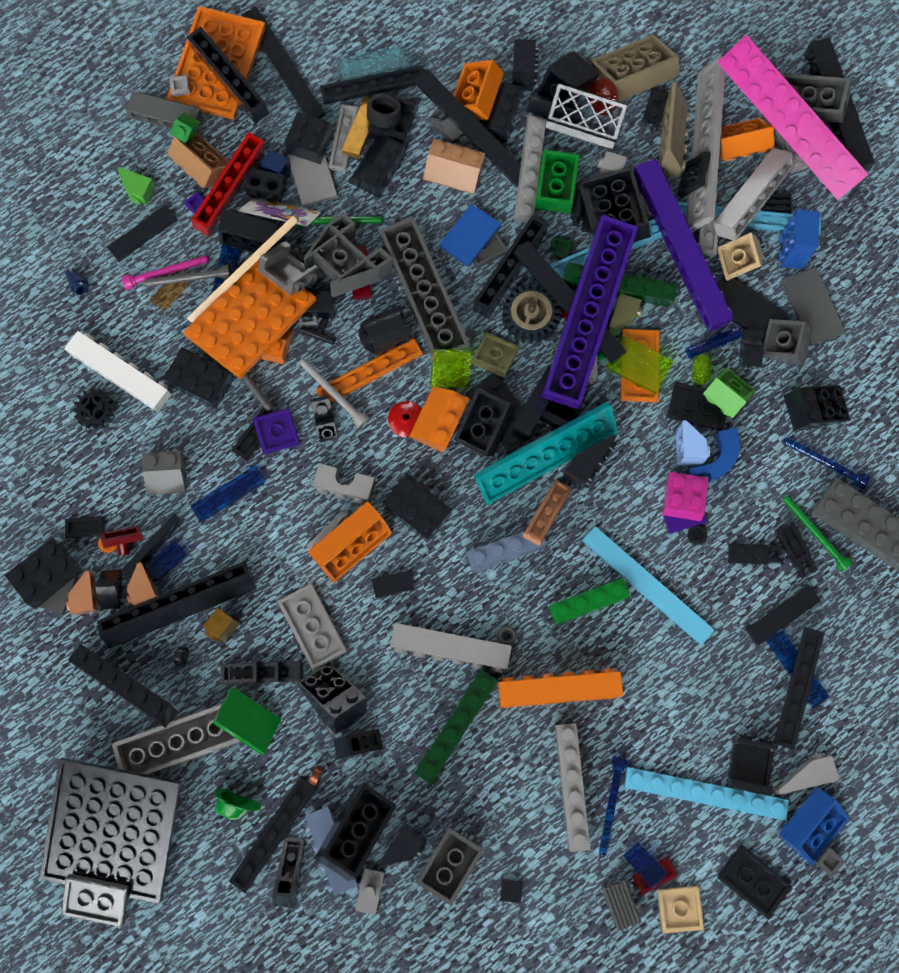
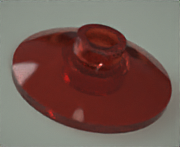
[588,78,618,116]

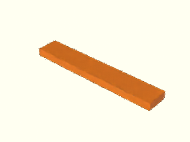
[316,338,423,403]

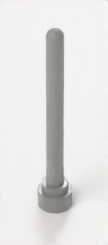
[300,359,369,428]

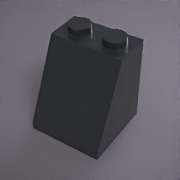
[537,51,600,106]

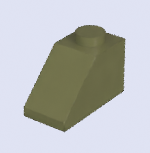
[608,293,643,334]

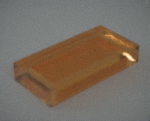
[150,273,189,312]

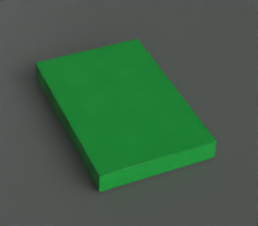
[212,687,281,755]

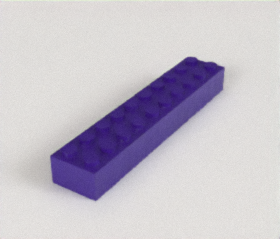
[541,215,638,409]

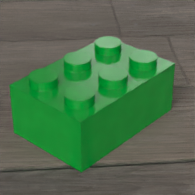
[535,150,580,214]

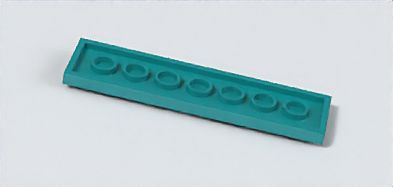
[473,402,619,505]

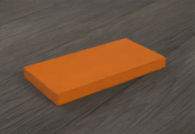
[620,328,660,403]

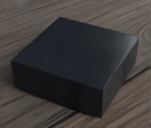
[500,879,523,903]

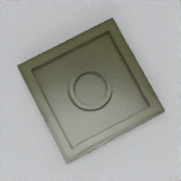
[471,332,520,378]

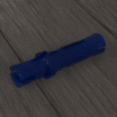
[685,327,741,359]

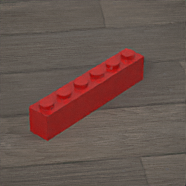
[191,132,265,237]

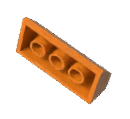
[308,501,392,583]

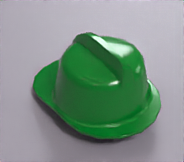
[215,788,261,820]

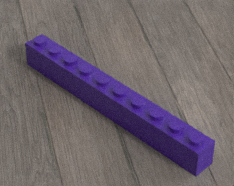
[634,159,733,333]

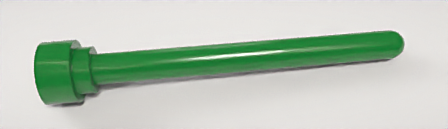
[296,216,383,228]
[783,496,854,572]

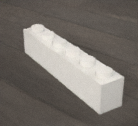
[64,331,171,412]

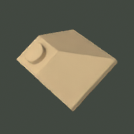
[717,232,764,281]

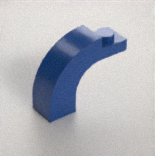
[686,427,740,483]

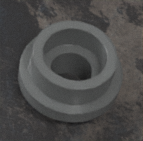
[497,626,517,645]

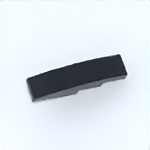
[221,661,303,684]

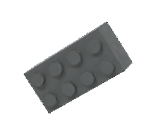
[781,73,851,123]

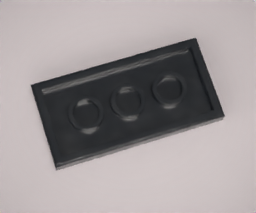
[717,276,788,342]

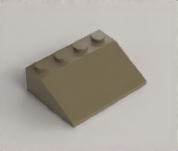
[590,34,680,101]
[659,82,690,177]

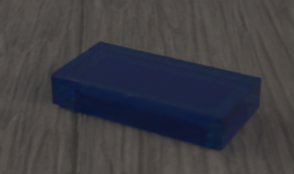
[623,842,667,889]

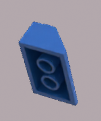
[779,787,850,866]

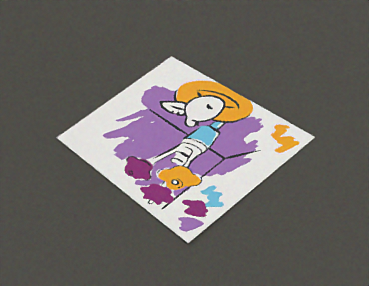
[238,198,321,226]

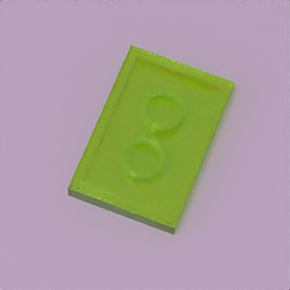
[606,336,674,394]

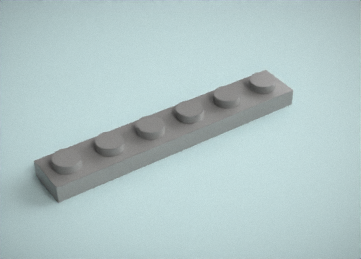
[514,115,546,223]

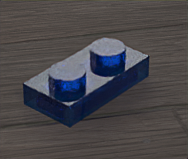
[144,541,188,581]

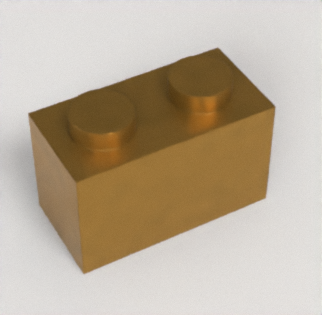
[203,607,240,643]

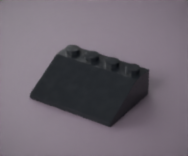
[579,166,651,242]

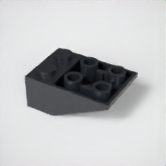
[784,385,851,431]
[563,434,617,491]
[297,662,367,734]

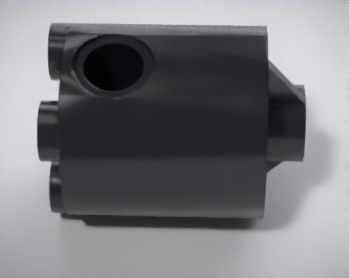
[359,307,412,356]

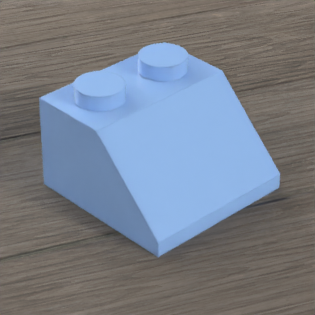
[676,421,710,467]

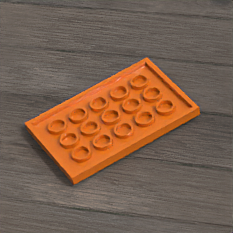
[166,6,266,120]
[183,260,316,379]

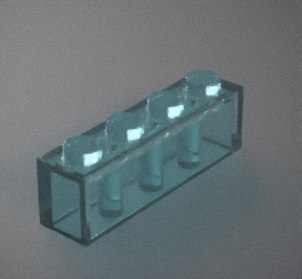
[336,45,410,81]

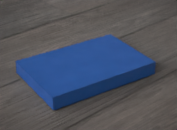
[439,204,501,267]

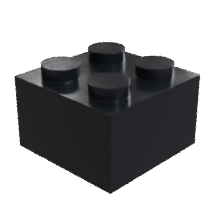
[512,39,539,91]
[284,112,333,164]

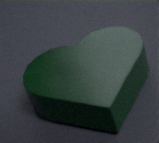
[550,237,573,260]

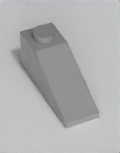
[774,753,839,794]

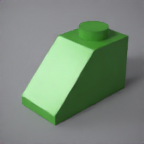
[118,167,156,205]

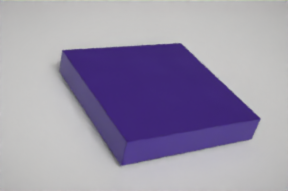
[253,408,300,455]

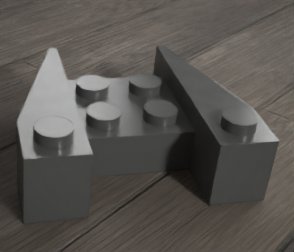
[304,212,393,297]

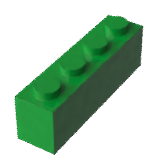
[548,578,631,626]

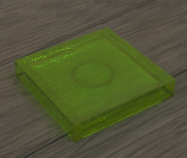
[430,349,471,387]

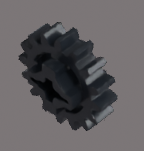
[72,388,116,430]

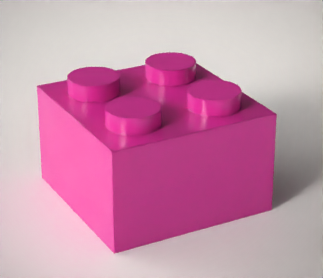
[662,472,708,521]

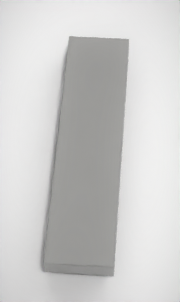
[328,104,359,172]

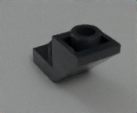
[310,395,338,442]

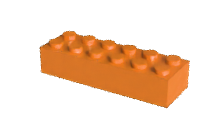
[497,668,623,708]

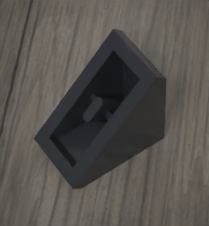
[95,570,122,609]

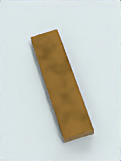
[342,97,379,159]

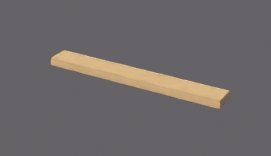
[187,214,299,323]

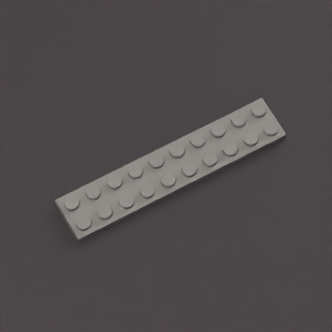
[686,55,725,232]

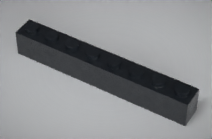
[804,38,875,171]
[97,561,257,649]

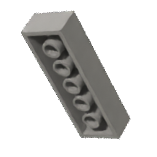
[112,704,241,775]

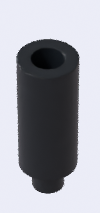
[570,189,585,226]

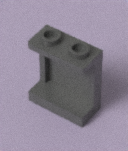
[258,241,319,296]

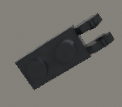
[640,88,669,137]
[774,521,817,578]
[728,544,784,565]

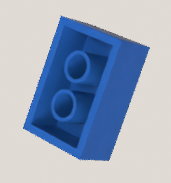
[778,210,820,269]

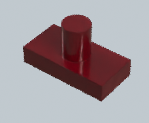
[100,526,143,556]

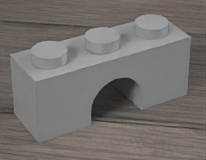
[313,463,376,505]

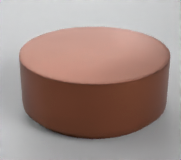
[309,765,325,787]

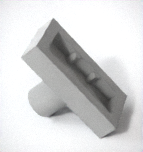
[355,868,385,915]

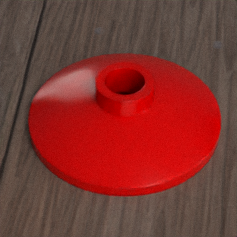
[388,401,422,437]

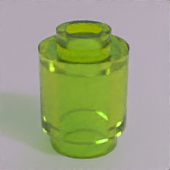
[691,355,712,385]

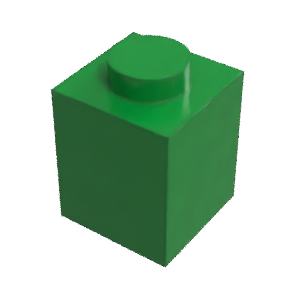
[170,112,200,144]

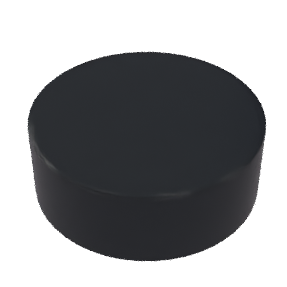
[687,525,707,545]
[174,646,189,667]

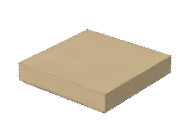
[657,886,704,933]

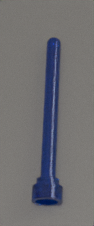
[783,438,871,489]
[599,757,629,857]

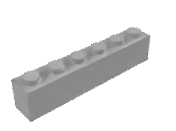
[714,148,794,241]
[390,623,512,673]
[554,723,590,852]

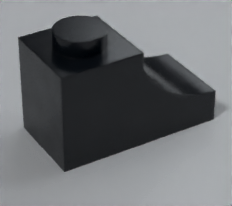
[738,329,764,369]
[333,729,383,760]

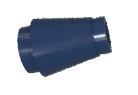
[65,268,89,295]

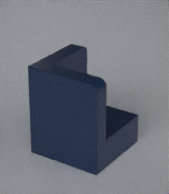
[261,150,291,175]

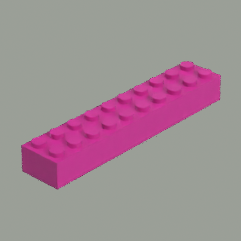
[717,35,868,200]

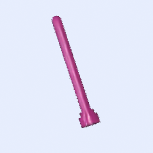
[121,256,209,290]

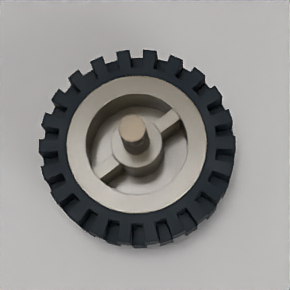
[502,284,561,344]

